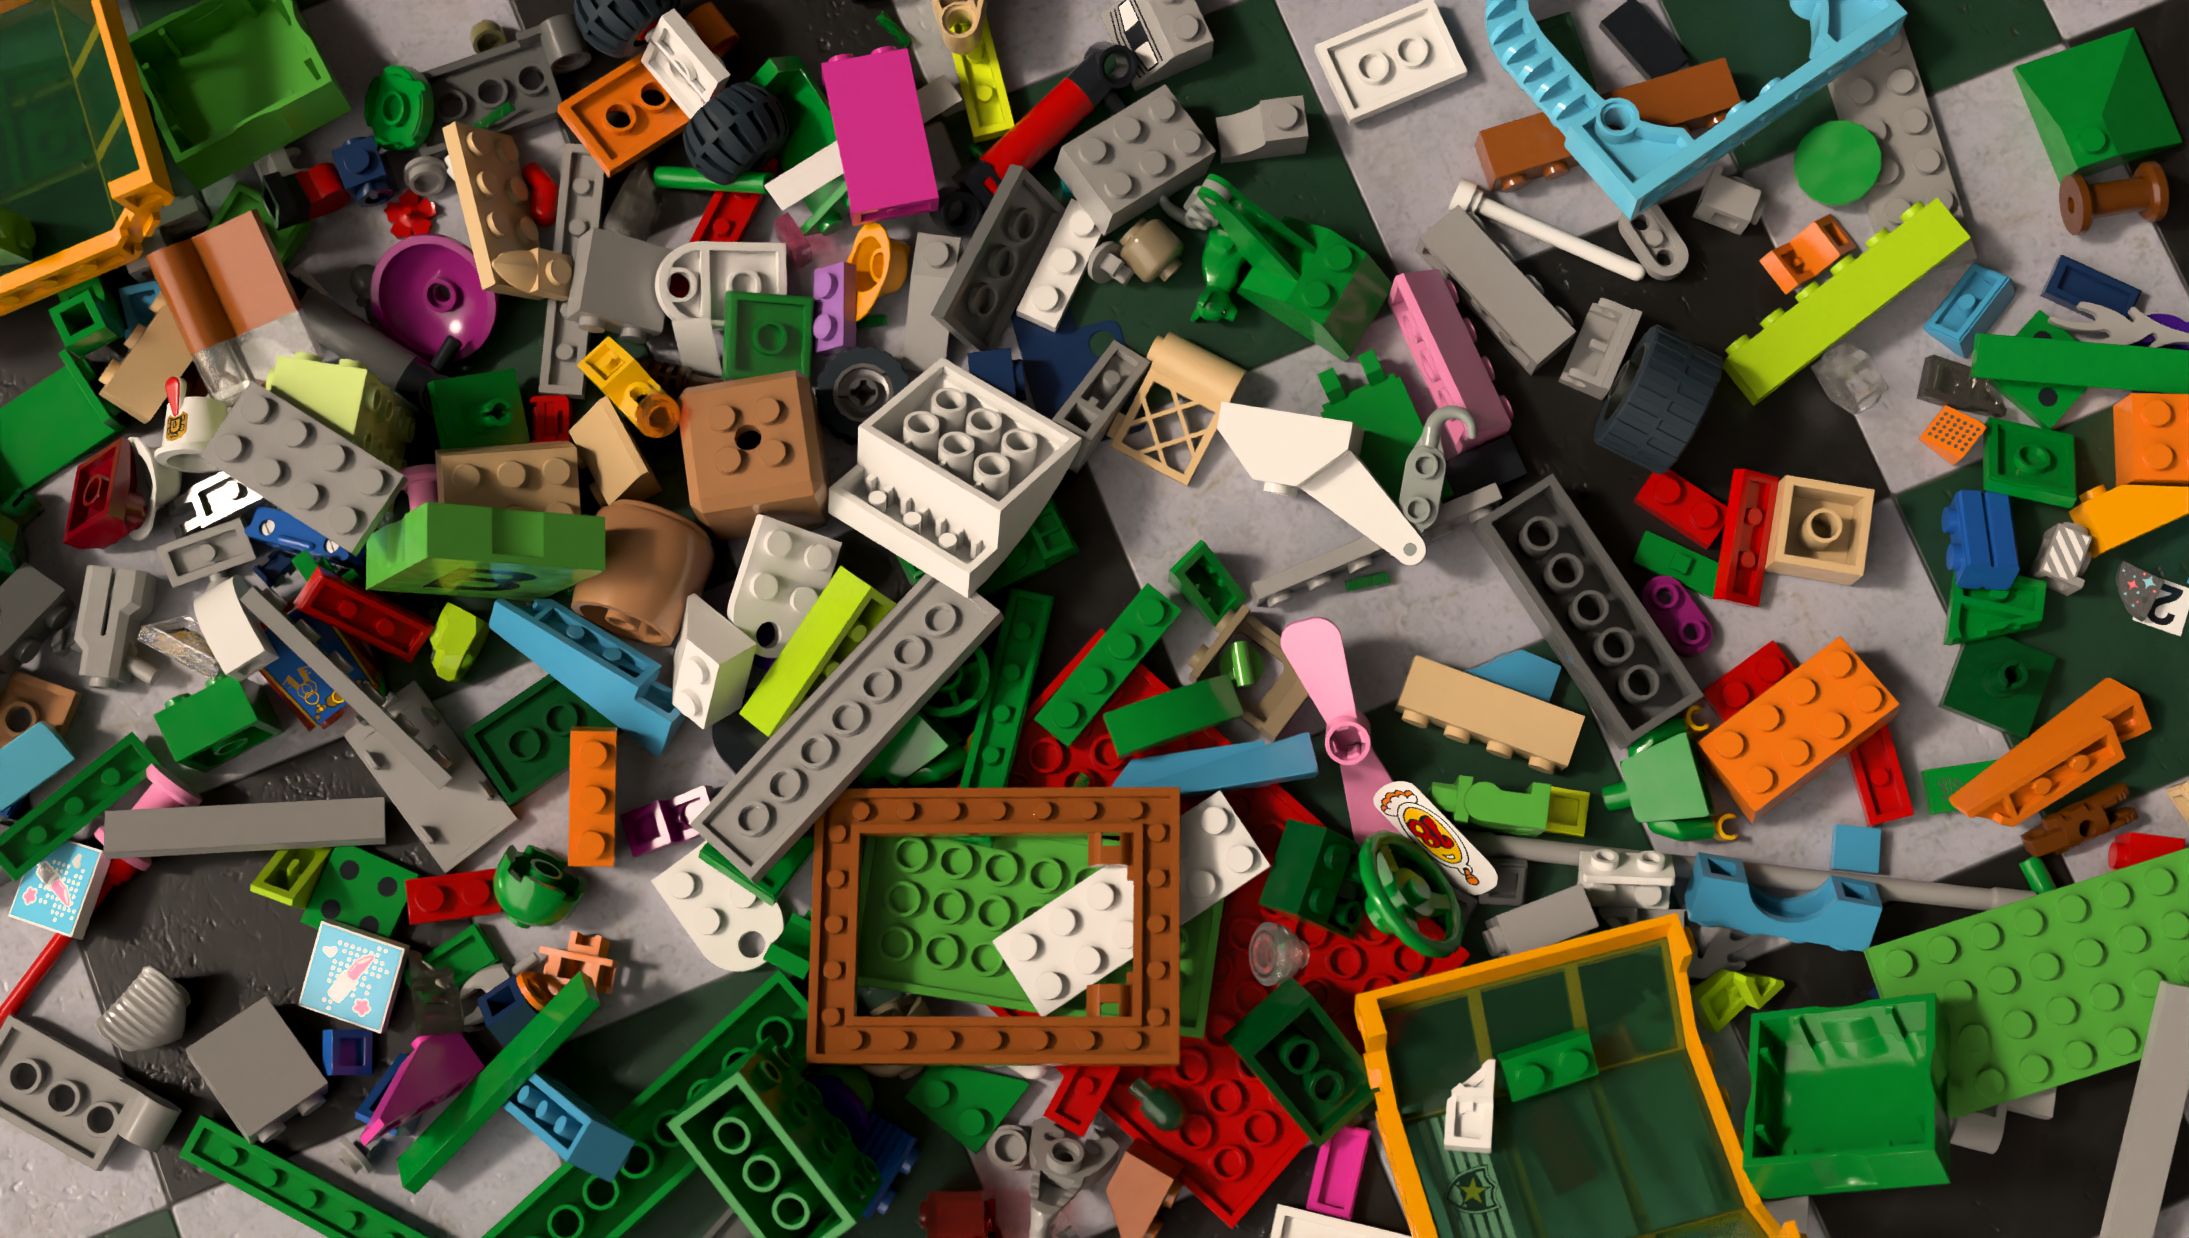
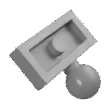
[156,516,260,592]

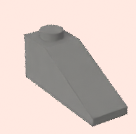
[902,232,963,374]
[1052,340,1150,473]

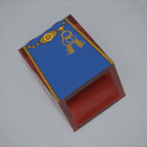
[259,594,382,732]

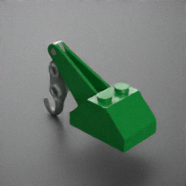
[1159,174,1393,362]

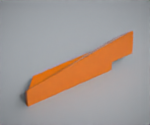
[1949,678,2152,827]

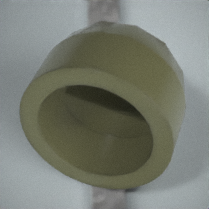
[470,19,507,54]

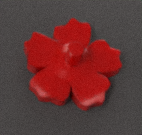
[384,189,438,239]

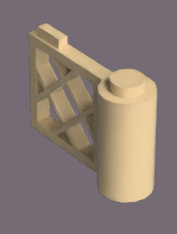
[1107,332,1247,487]

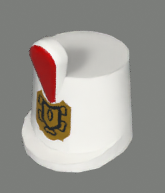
[154,376,228,473]

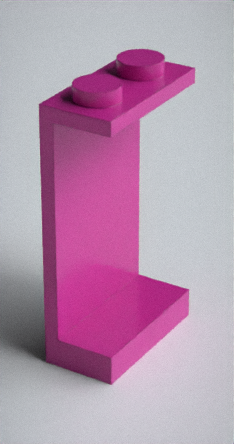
[821,46,939,226]

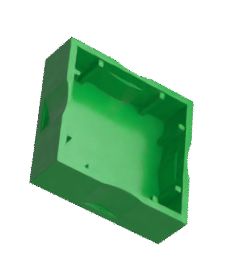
[1742,993,1950,1199]

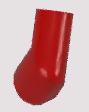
[522,162,560,227]

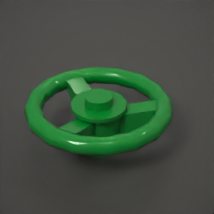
[1358,830,1465,959]

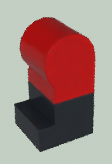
[261,162,351,231]

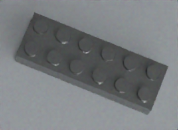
[1472,473,1704,750]

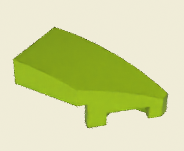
[1690,969,1785,1034]

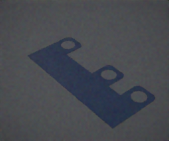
[1011,268,1146,442]

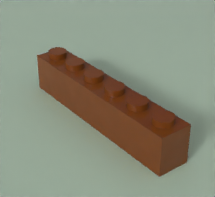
[1474,57,1741,193]

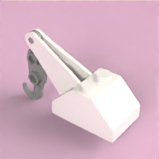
[1217,402,1477,566]

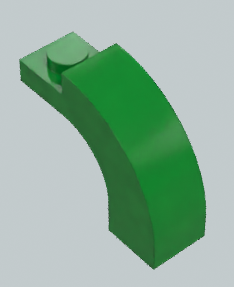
[41,239,125,357]

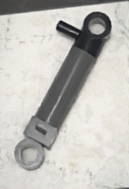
[280,271,462,417]

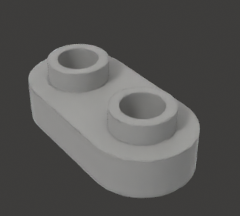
[1618,204,1689,281]

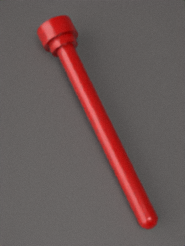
[0,858,137,1029]

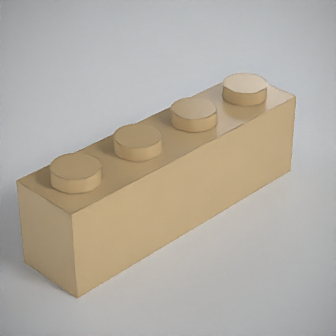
[98,291,197,424]
[1394,655,1585,774]

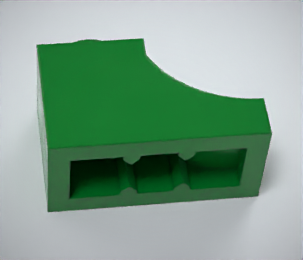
[763,910,812,982]

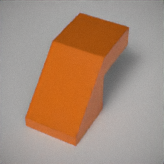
[1759,214,1857,295]

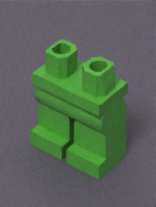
[1427,775,1551,838]

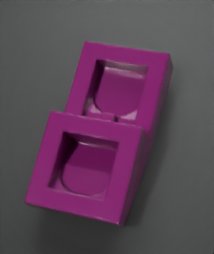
[620,785,715,857]

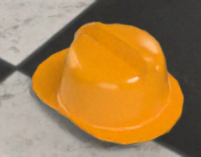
[847,222,910,321]

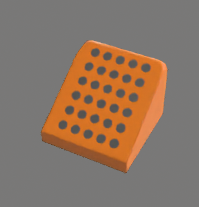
[1918,405,1987,466]

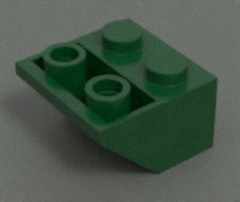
[1259,819,1368,941]

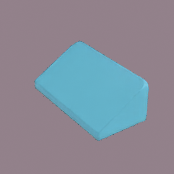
[0,721,77,812]

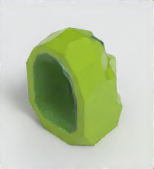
[429,602,490,682]

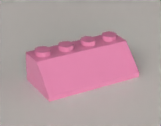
[1387,269,1513,455]

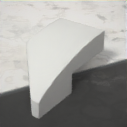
[1444,1059,1496,1153]

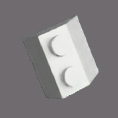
[672,593,757,730]

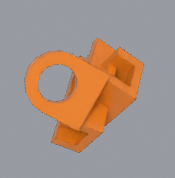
[516,930,619,1014]

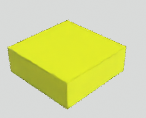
[1544,786,1590,838]

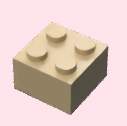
[1765,475,1875,586]

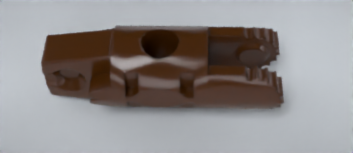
[2020,782,2138,857]

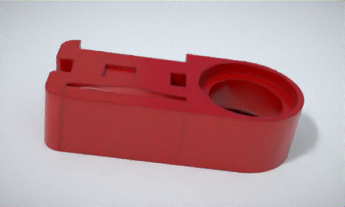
[530,395,573,444]

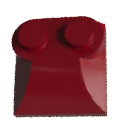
[63,437,147,549]

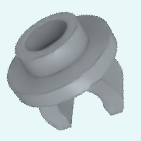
[1088,241,1134,286]
[336,1134,384,1175]

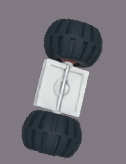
[574,0,790,186]

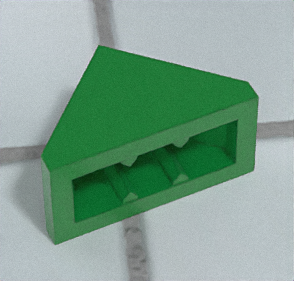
[1168,540,1247,627]

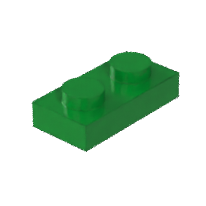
[1497,1027,1599,1102]

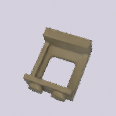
[1188,604,1310,743]

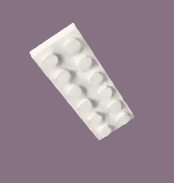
[992,790,1270,1017]

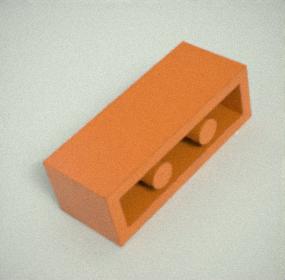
[568,726,618,867]

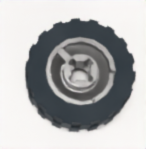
[815,346,910,446]

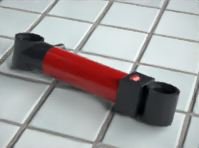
[929,41,1138,235]

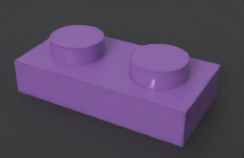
[813,261,856,356]

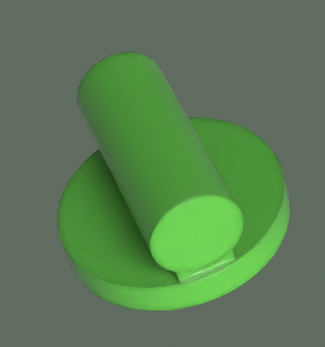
[1219,641,1264,689]

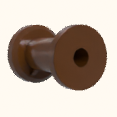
[2059,161,2169,235]

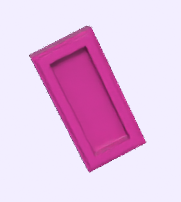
[1305,1124,1371,1221]

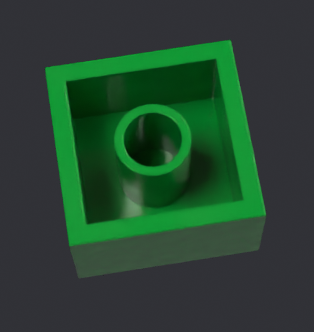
[153,673,285,773]

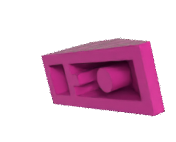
[359,1024,485,1146]

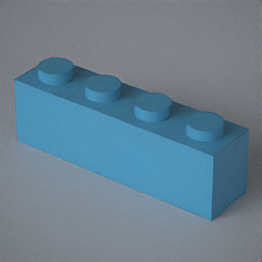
[502,1069,635,1183]

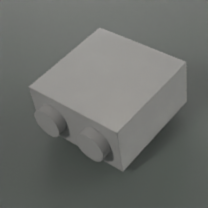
[565,227,673,344]
[1482,883,1599,958]

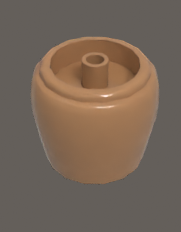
[571,499,716,647]

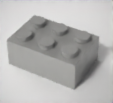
[1054,85,1216,236]

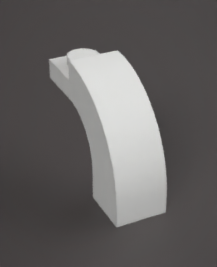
[194,575,279,682]

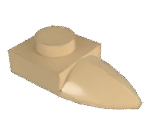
[492,247,573,301]

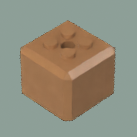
[676,370,833,542]

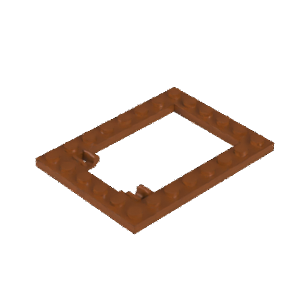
[806,787,1181,1066]

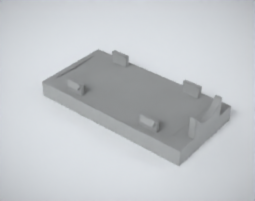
[343,680,521,874]

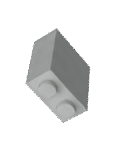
[186,996,329,1145]

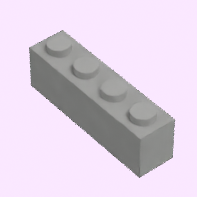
[1415,205,1576,375]

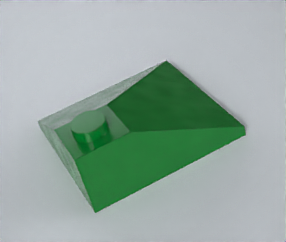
[2013,27,2183,184]

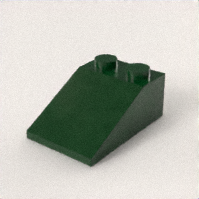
[1222,976,1380,1149]

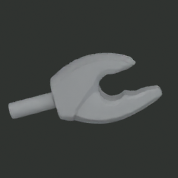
[459,952,540,1027]

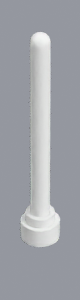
[1448,178,1645,281]

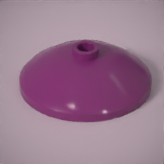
[370,233,499,362]

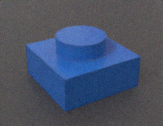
[322,1029,373,1076]

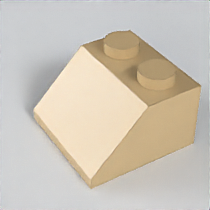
[569,396,662,508]

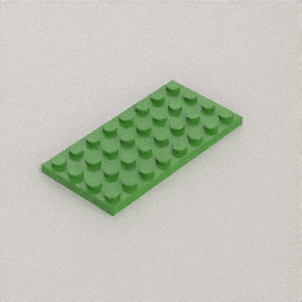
[858,836,1224,1039]
[1863,847,2189,1120]

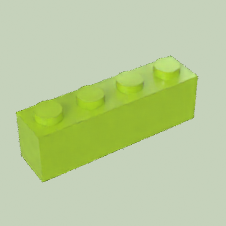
[739,566,896,738]

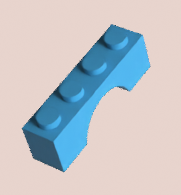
[1684,852,1883,952]

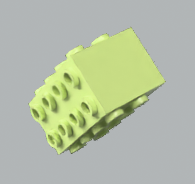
[266,352,416,513]

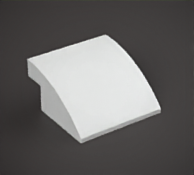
[828,357,1082,598]

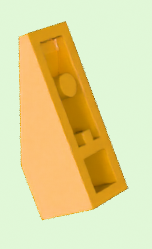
[2068,484,2189,558]

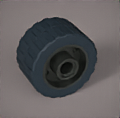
[1594,325,1724,475]

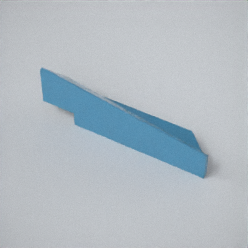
[489,598,686,756]

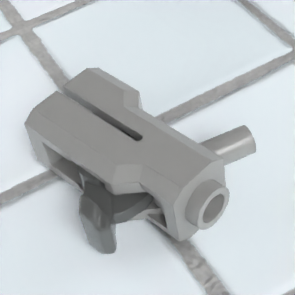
[51,565,161,691]

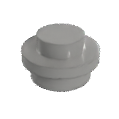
[403,156,448,196]
[987,1125,1030,1171]

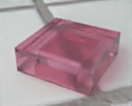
[775,212,812,268]

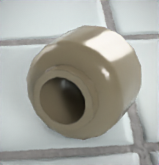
[1120,218,1184,283]

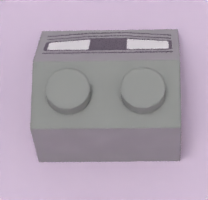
[1101,0,1214,91]

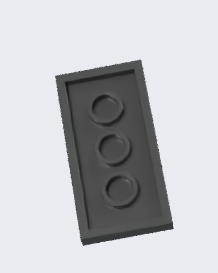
[931,164,1066,352]

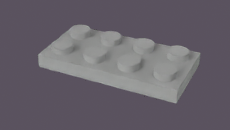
[199,380,409,556]

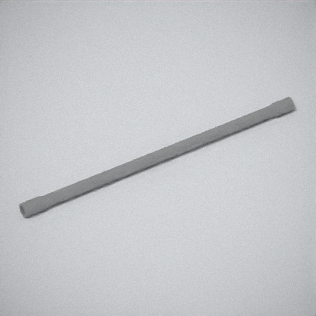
[1457,828,2037,911]

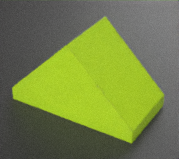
[250,847,335,909]

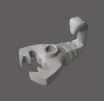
[1029,1118,1119,1238]

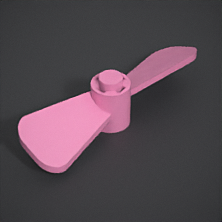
[1280,617,1401,851]

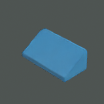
[1923,262,2015,359]

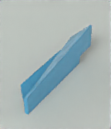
[1111,732,1319,799]

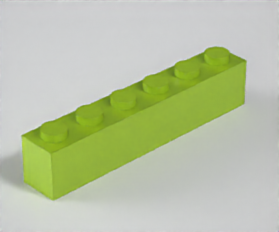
[1723,197,1971,406]

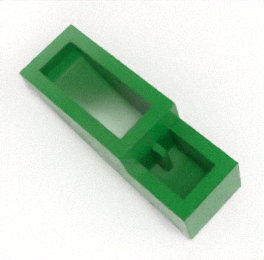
[1103,674,1244,760]

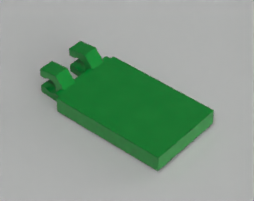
[1317,349,1455,506]

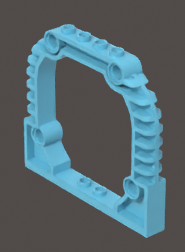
[1485,0,1908,221]

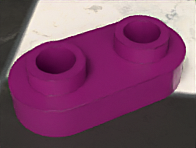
[1639,576,1712,658]

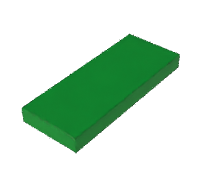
[1631,530,1719,599]

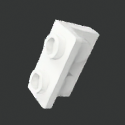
[1577,849,1675,909]

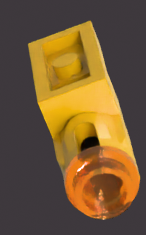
[577,336,680,438]

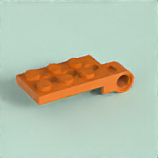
[557,2,740,178]

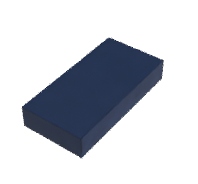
[2040,254,2142,321]

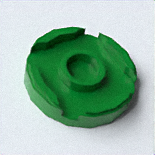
[364,65,434,152]
[1794,120,1883,208]

